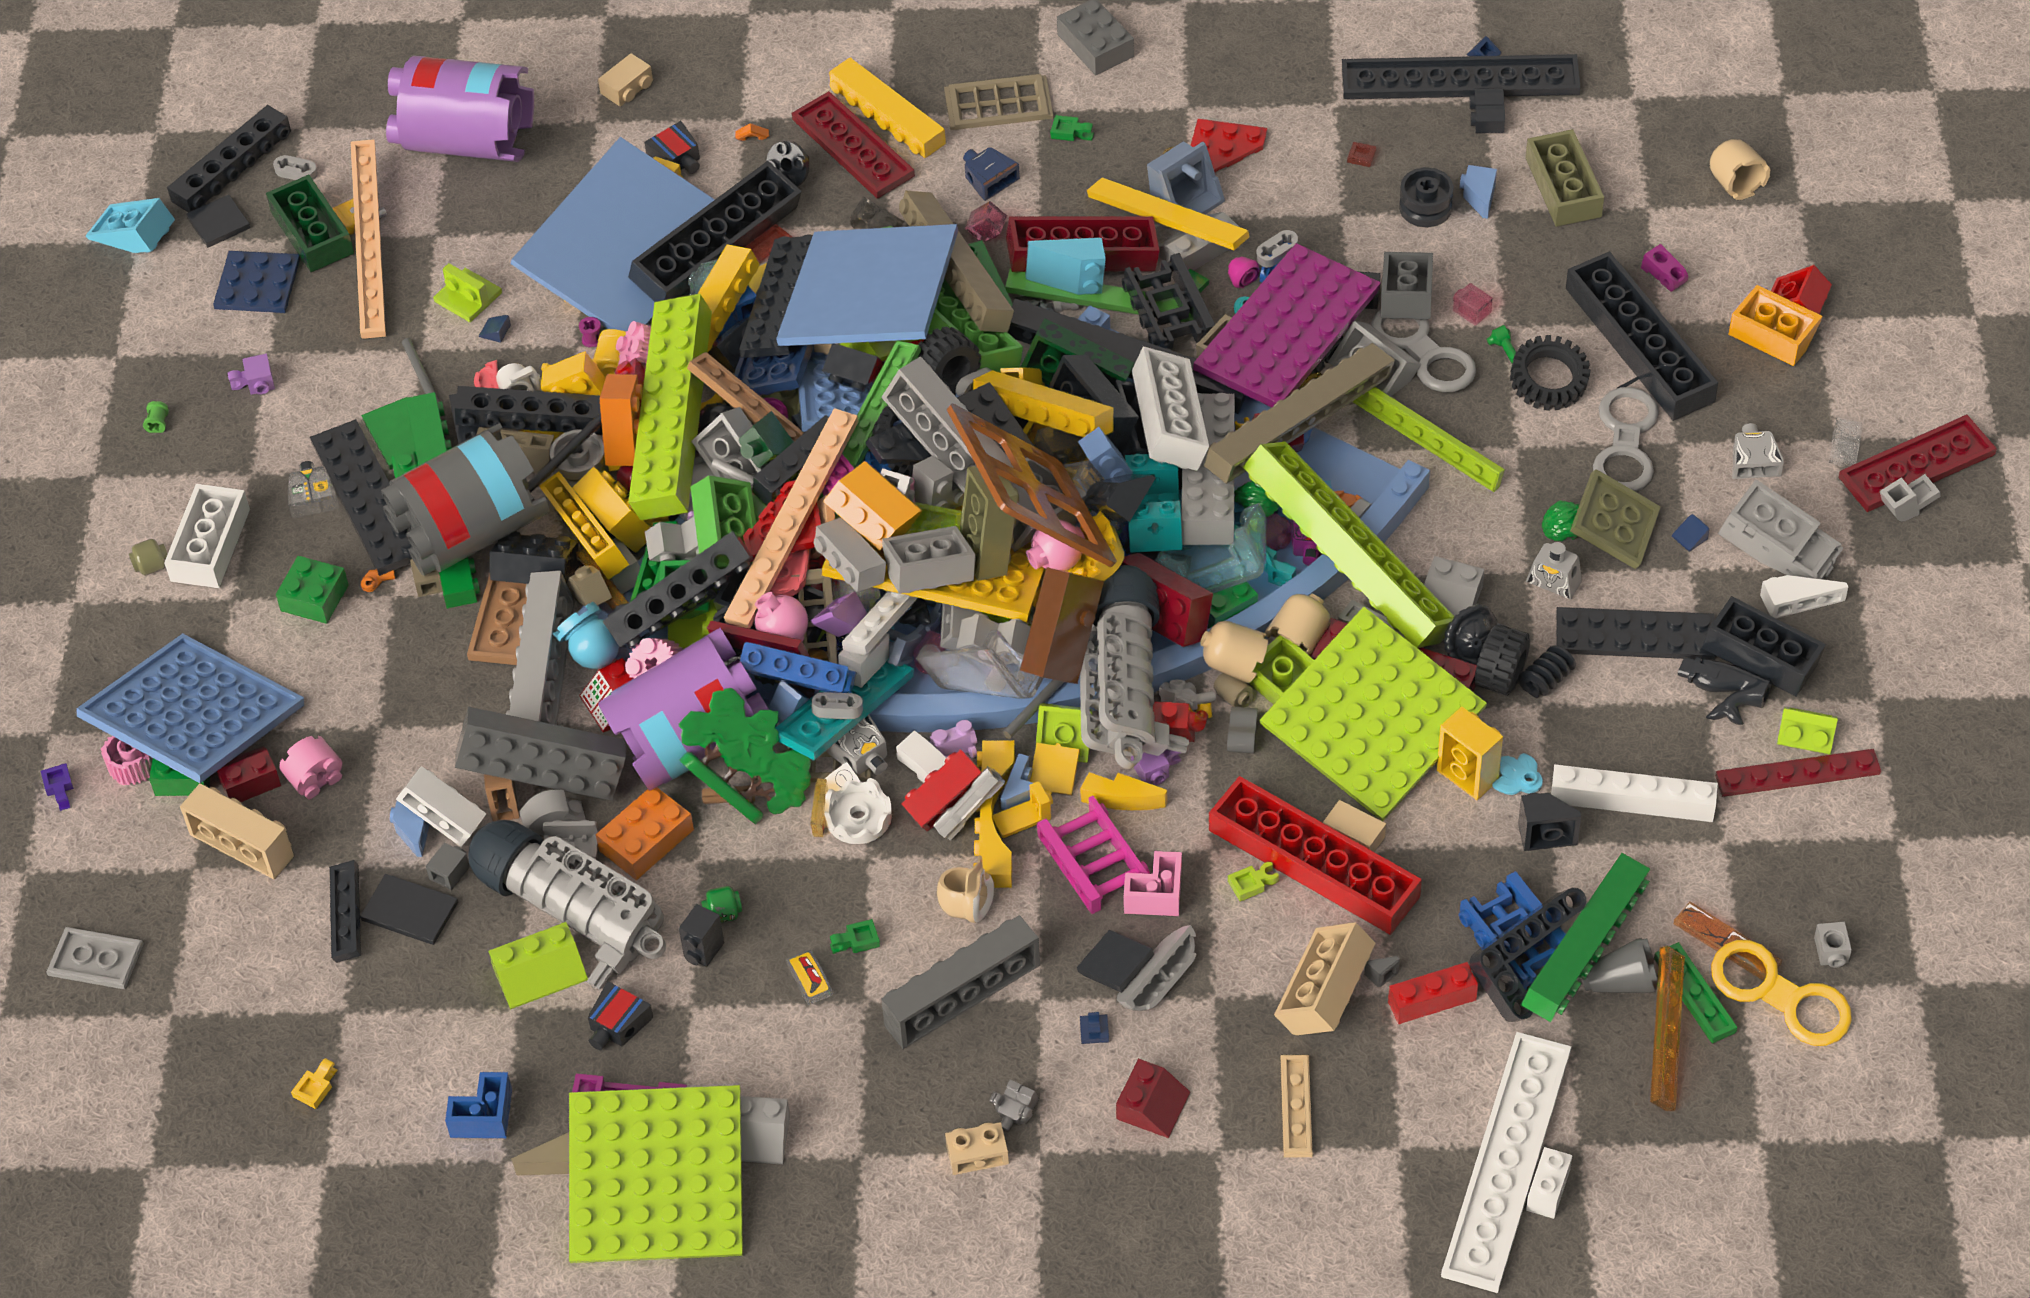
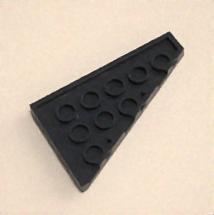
[866,382,1035,465]

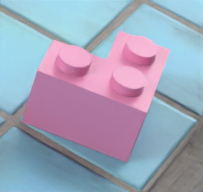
[1124,851,1182,916]

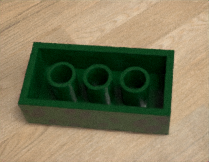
[266,174,354,272]
[1020,318,1134,385]

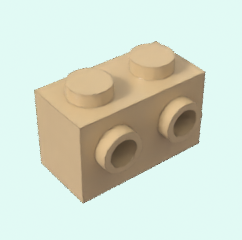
[945,1122,1009,1175]

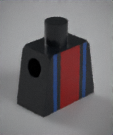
[644,121,700,174]
[588,981,653,1051]

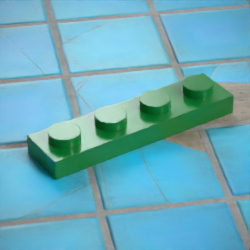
[1654,942,1737,1044]

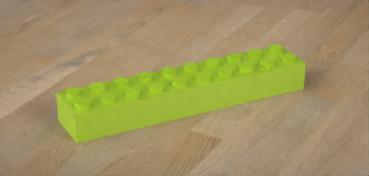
[628,294,712,520]
[1243,441,1454,648]

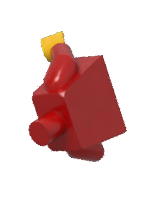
[1153,702,1212,742]

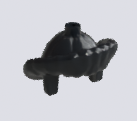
[1443,604,1498,665]

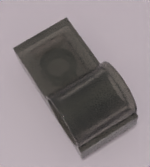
[850,197,905,229]

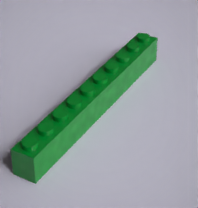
[406,392,480,609]

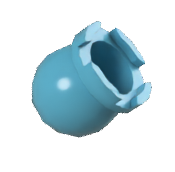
[553,602,619,669]

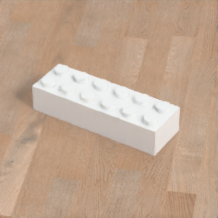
[1132,346,1209,471]

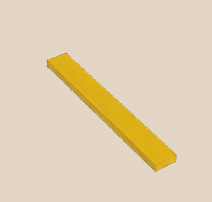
[1087,178,1249,250]

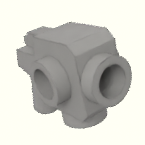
[1159,680,1216,710]

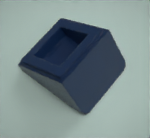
[1466,36,1502,56]
[479,315,511,343]
[1672,514,1710,552]

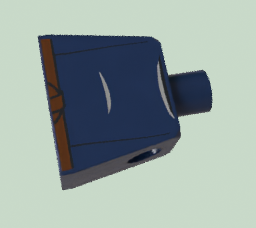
[963,147,1020,201]

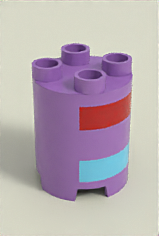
[386,56,534,162]
[598,628,769,791]

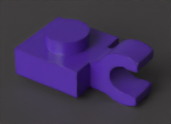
[40,763,74,811]

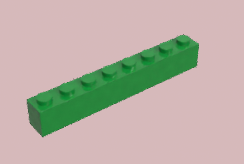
[1522,853,1650,1022]

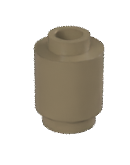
[1214,673,1253,707]

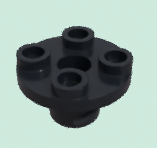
[767,140,810,187]

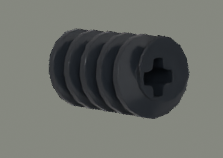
[1518,645,1576,698]

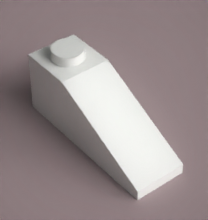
[1760,575,1848,618]

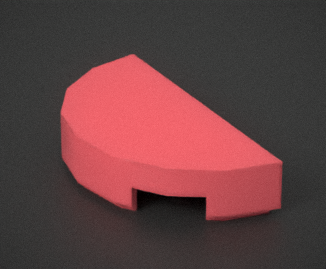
[474,360,499,388]

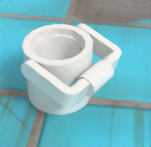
[496,363,543,392]

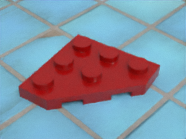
[1190,119,1267,172]
[743,480,821,562]

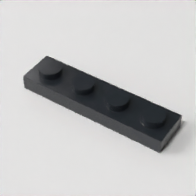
[329,860,361,963]

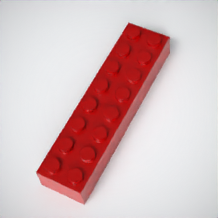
[1209,776,1422,935]

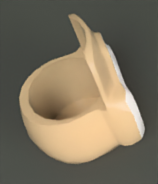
[937,855,994,923]

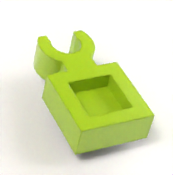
[1228,862,1279,902]

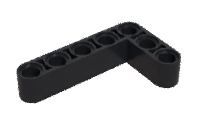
[1469,887,1586,1022]

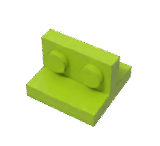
[433,263,502,323]
[1035,703,1094,763]
[1777,706,1838,754]

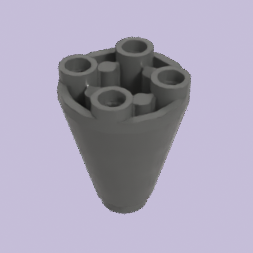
[1582,938,1661,993]

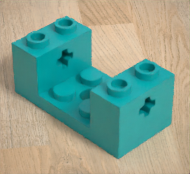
[1125,454,1182,552]

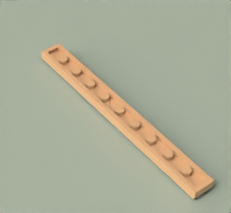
[351,140,386,339]
[724,408,859,629]

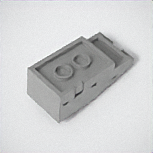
[1718,479,1843,579]

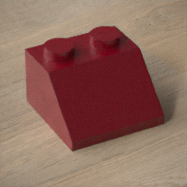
[216,746,281,802]
[1116,1058,1191,1138]

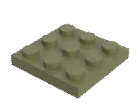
[1570,469,1660,569]

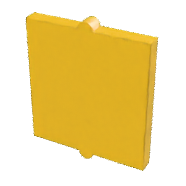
[1029,743,1080,796]

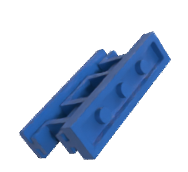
[740,642,857,693]
[1459,871,1566,991]

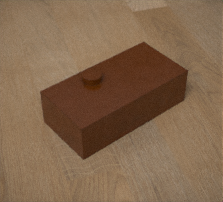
[1020,567,1104,684]

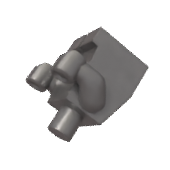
[989,1080,1039,1132]

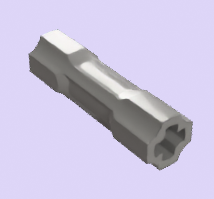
[933,766,1005,840]

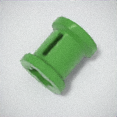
[143,401,169,433]

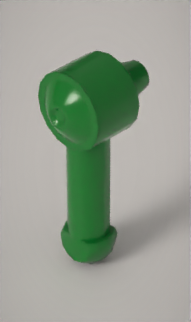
[1486,325,1516,364]

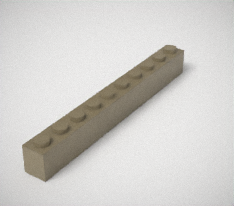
[899,190,1014,333]
[1204,343,1395,484]

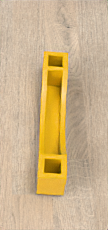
[973,740,1015,888]

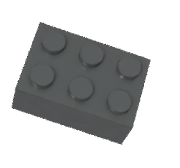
[1057,0,1134,76]
[1381,251,1433,320]

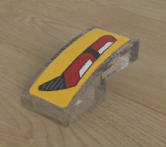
[785,949,834,1005]

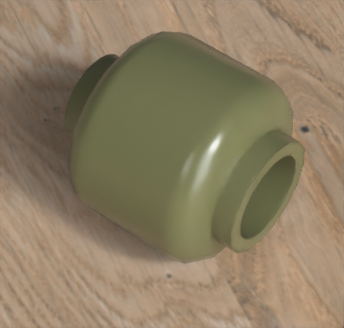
[128,539,168,576]

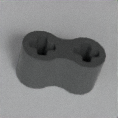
[1227,706,1258,754]

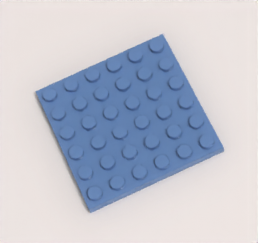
[77,633,304,783]

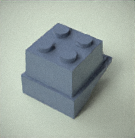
[1147,141,1225,214]

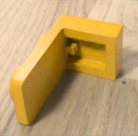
[992,781,1053,838]

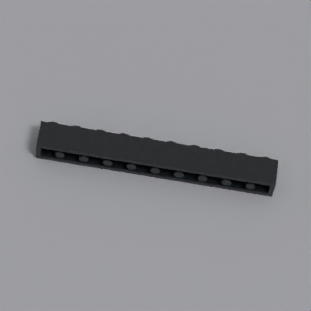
[1008,299,1246,414]

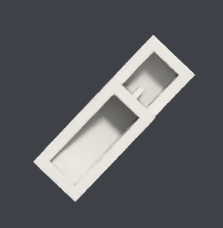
[896,730,946,783]

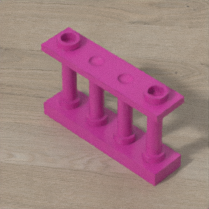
[1037,796,1150,914]

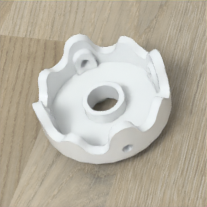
[824,778,892,844]

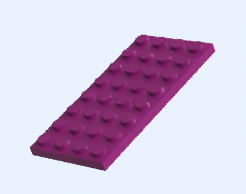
[1193,243,1381,407]

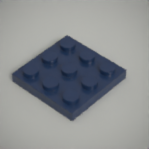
[213,250,300,313]
[734,344,814,395]

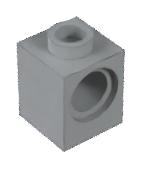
[1814,922,1851,968]

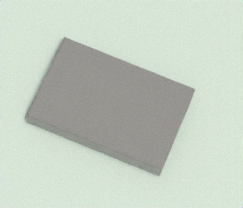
[47,927,144,989]

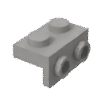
[543,820,599,861]

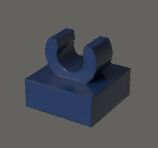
[1080,1012,1109,1044]

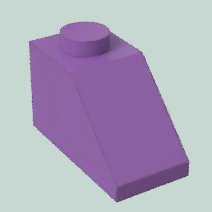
[811,591,867,637]

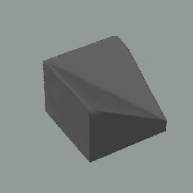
[1364,956,1400,987]

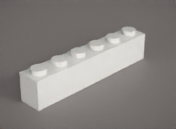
[1551,765,1718,822]

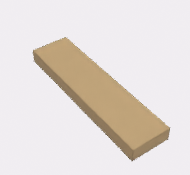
[1281,1055,1312,1158]

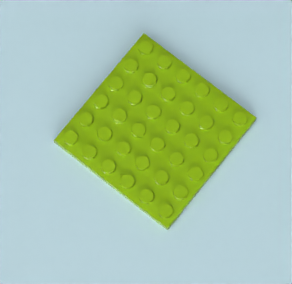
[1260,607,1487,821]
[569,1085,743,1263]

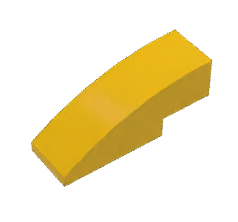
[1080,772,1167,811]

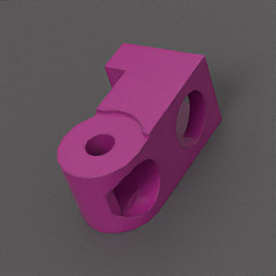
[1641,244,1688,292]

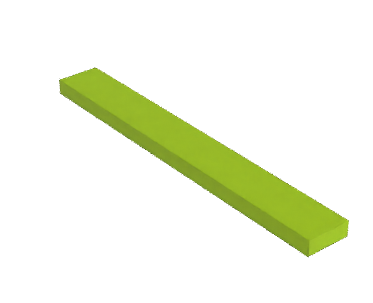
[1352,387,1505,492]

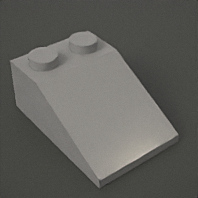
[1424,556,1485,641]

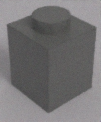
[426,842,470,890]

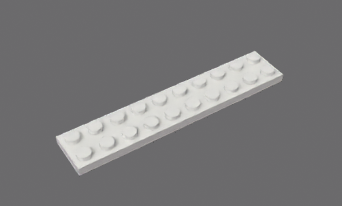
[1441,1032,1571,1293]

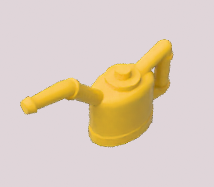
[541,329,626,377]

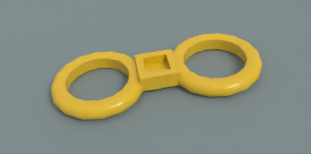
[1711,940,1852,1046]

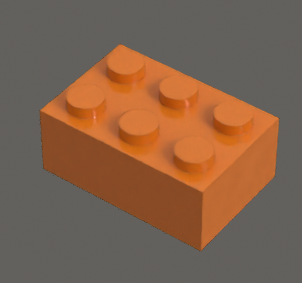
[600,374,643,466]
[595,787,694,881]

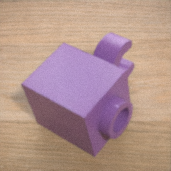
[228,353,275,395]
[1131,749,1181,785]

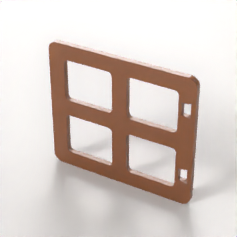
[947,403,1117,567]

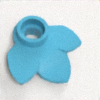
[1492,753,1543,795]

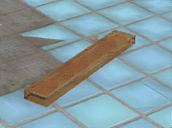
[1650,946,1685,1111]

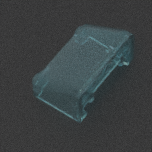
[1155,503,1266,593]

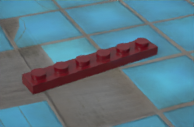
[1715,749,1881,797]

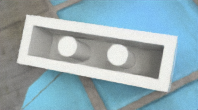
[396,766,486,847]

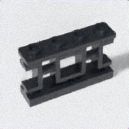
[1121,253,1215,350]

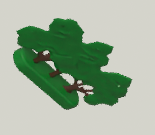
[679,688,811,825]

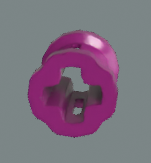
[579,317,601,348]

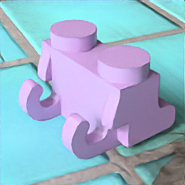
[930,720,977,758]

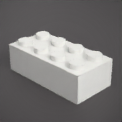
[164,484,250,588]

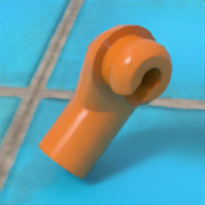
[361,569,395,592]

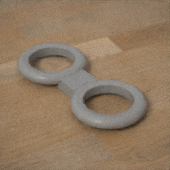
[1371,310,1476,392]
[1593,387,1659,492]

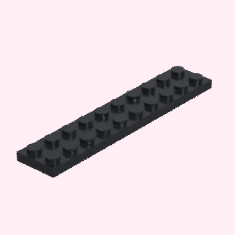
[1341,54,1580,99]

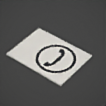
[822,762,860,791]

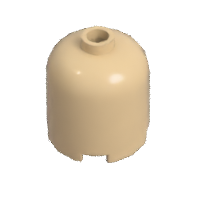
[1710,139,1770,200]
[1265,594,1330,657]
[1200,621,1268,683]

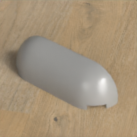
[1117,925,1196,1011]

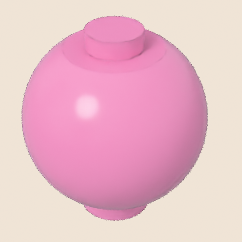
[1026,520,1085,571]
[755,592,808,641]

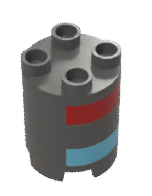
[381,423,549,576]

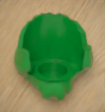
[1234,480,1280,520]
[1542,500,1580,541]

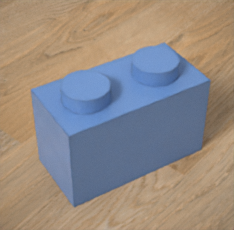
[1078,427,1133,479]

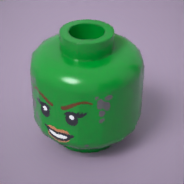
[701,886,742,923]

